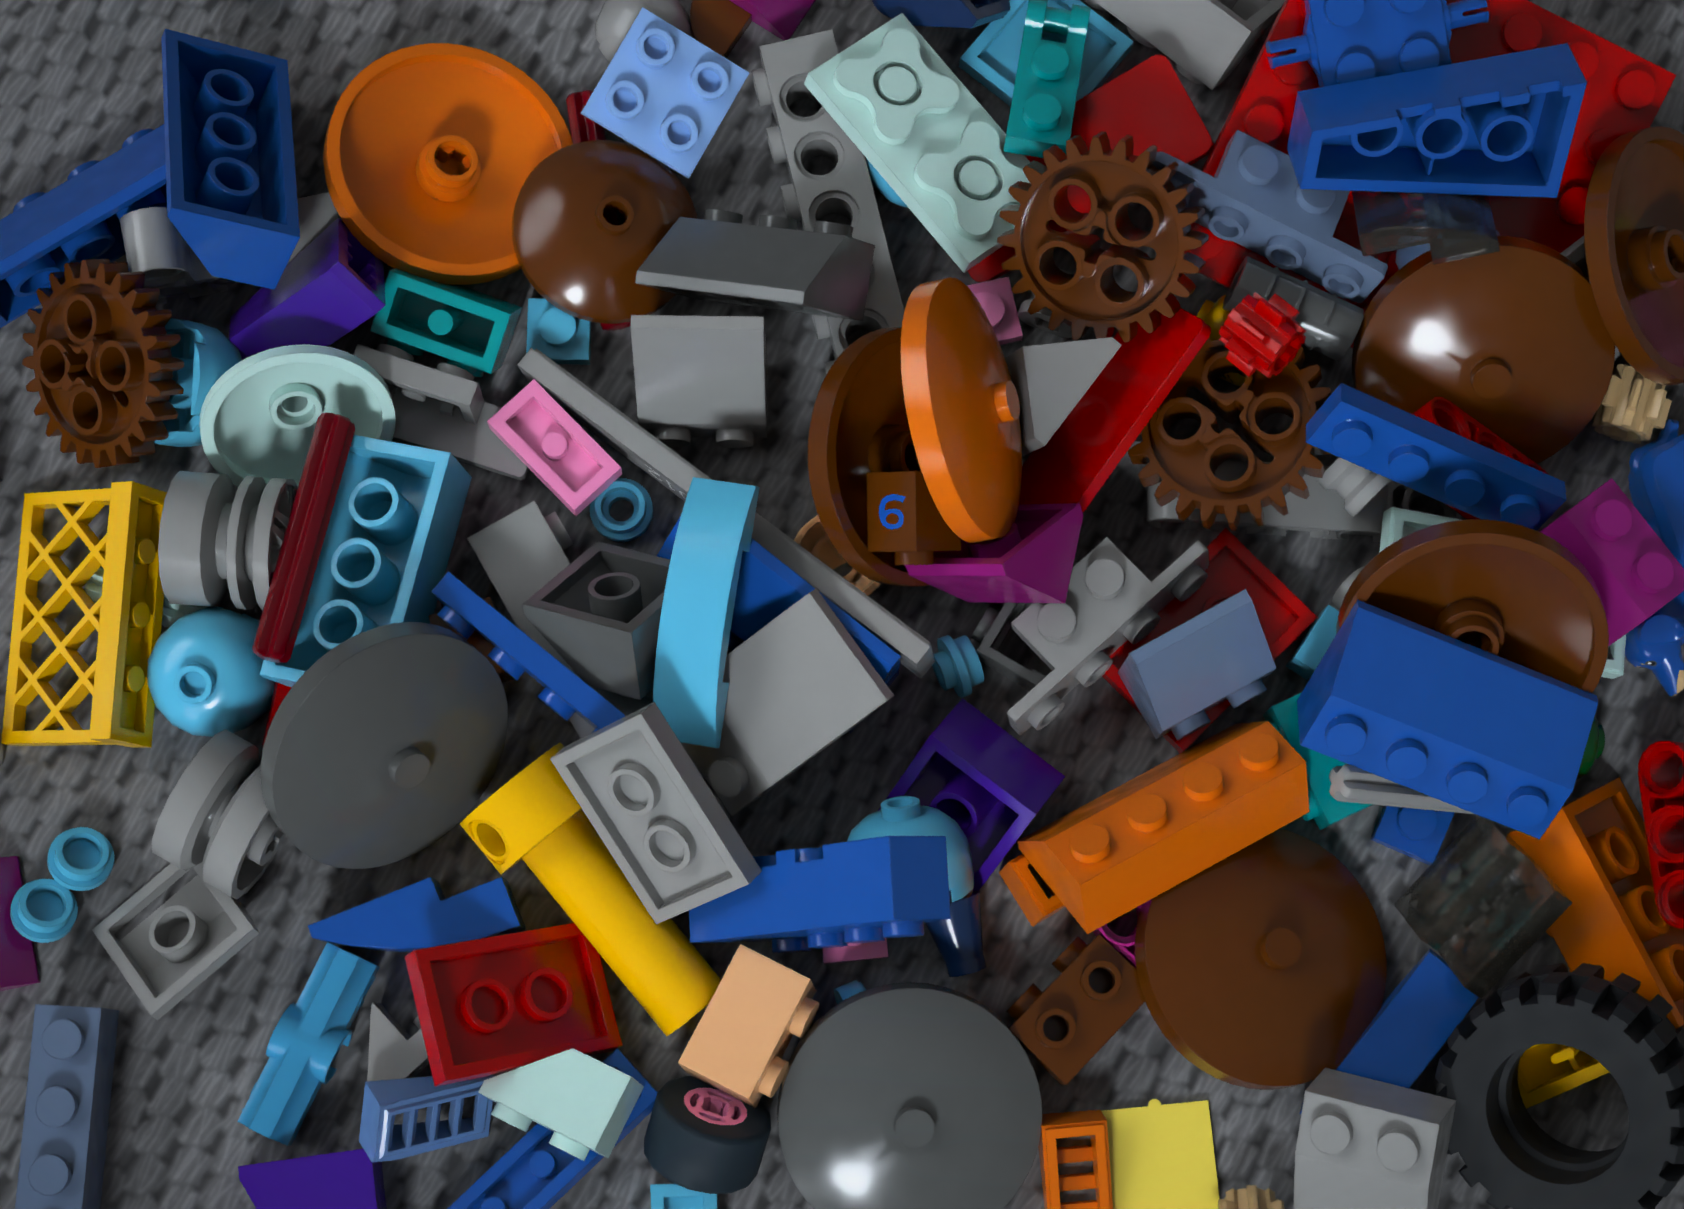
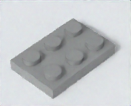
[550,702,762,924]

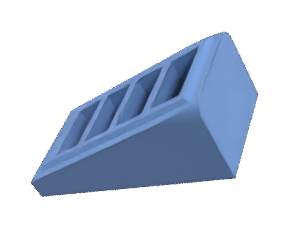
[359,1075,494,1163]

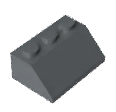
[635,209,875,321]

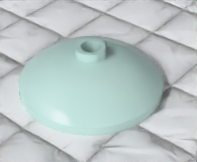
[199,344,396,487]

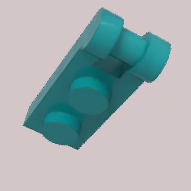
[1003,0,1091,158]

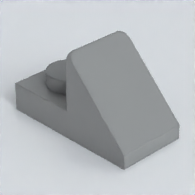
[367,1002,429,1081]

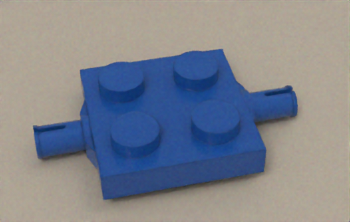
[1266,0,1489,88]

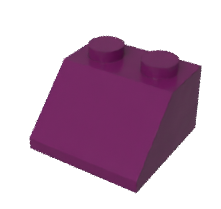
[1539,478,1684,646]

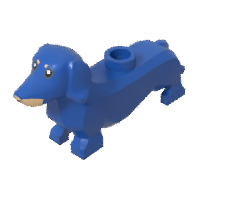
[1625,419,1684,696]

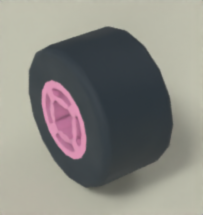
[644,1076,771,1194]

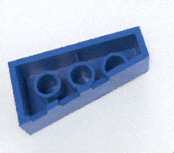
[1287,43,1587,198]
[689,836,951,953]

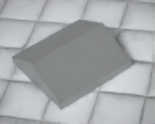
[92,862,260,1021]

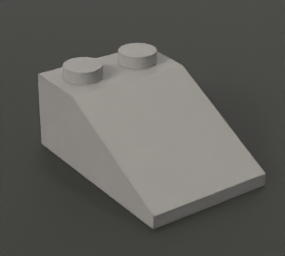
[631,315,768,448]
[680,589,894,816]
[1293,1068,1456,1209]

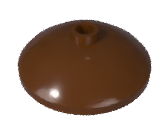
[512,140,698,324]

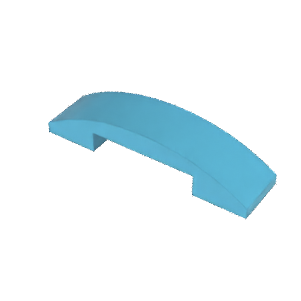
[653,477,760,748]

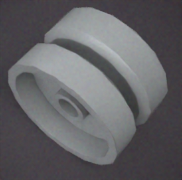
[152,729,286,900]

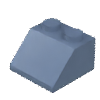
[1117,589,1276,741]

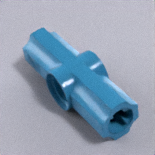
[237,942,380,1146]

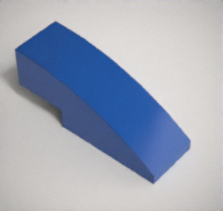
[308,877,526,952]
[1299,949,1482,1114]

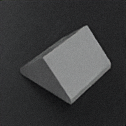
[1005,337,1122,456]

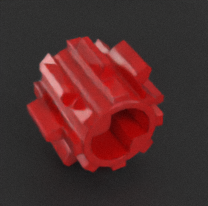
[1218,292,1306,379]

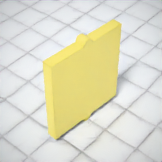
[1101,1099,1220,1209]

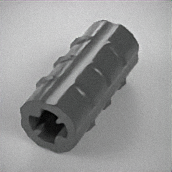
[1223,256,1364,362]

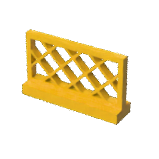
[1,481,167,748]

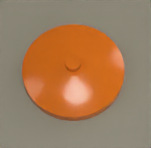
[323,43,573,285]
[900,277,1022,543]

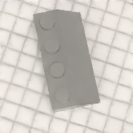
[1084,0,1285,90]

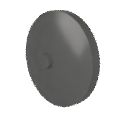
[260,622,508,869]
[777,982,1042,1209]

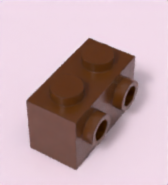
[1006,934,1145,1085]

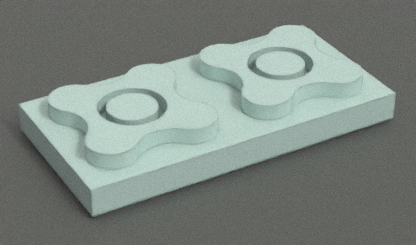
[804,13,1031,273]

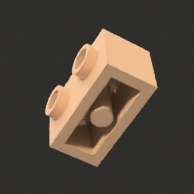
[678,944,819,1108]

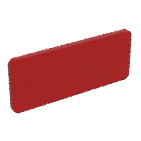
[967,54,1214,283]
[1019,308,1211,512]

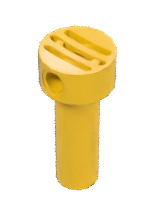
[460,742,721,1036]

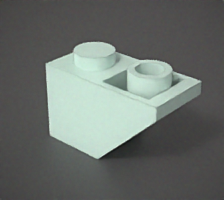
[478,1048,644,1161]

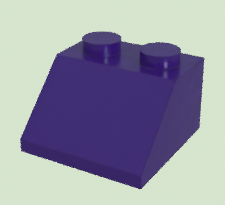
[878,698,1066,891]

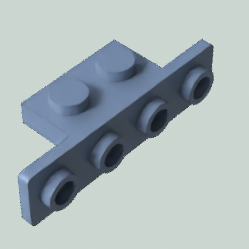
[1153,130,1388,303]

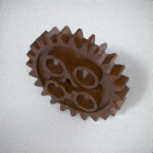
[997,132,1209,342]
[22,259,184,468]
[1128,322,1331,531]

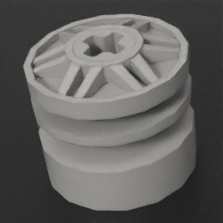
[158,471,298,611]

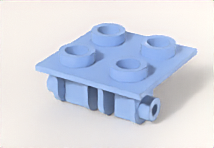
[581,7,749,179]

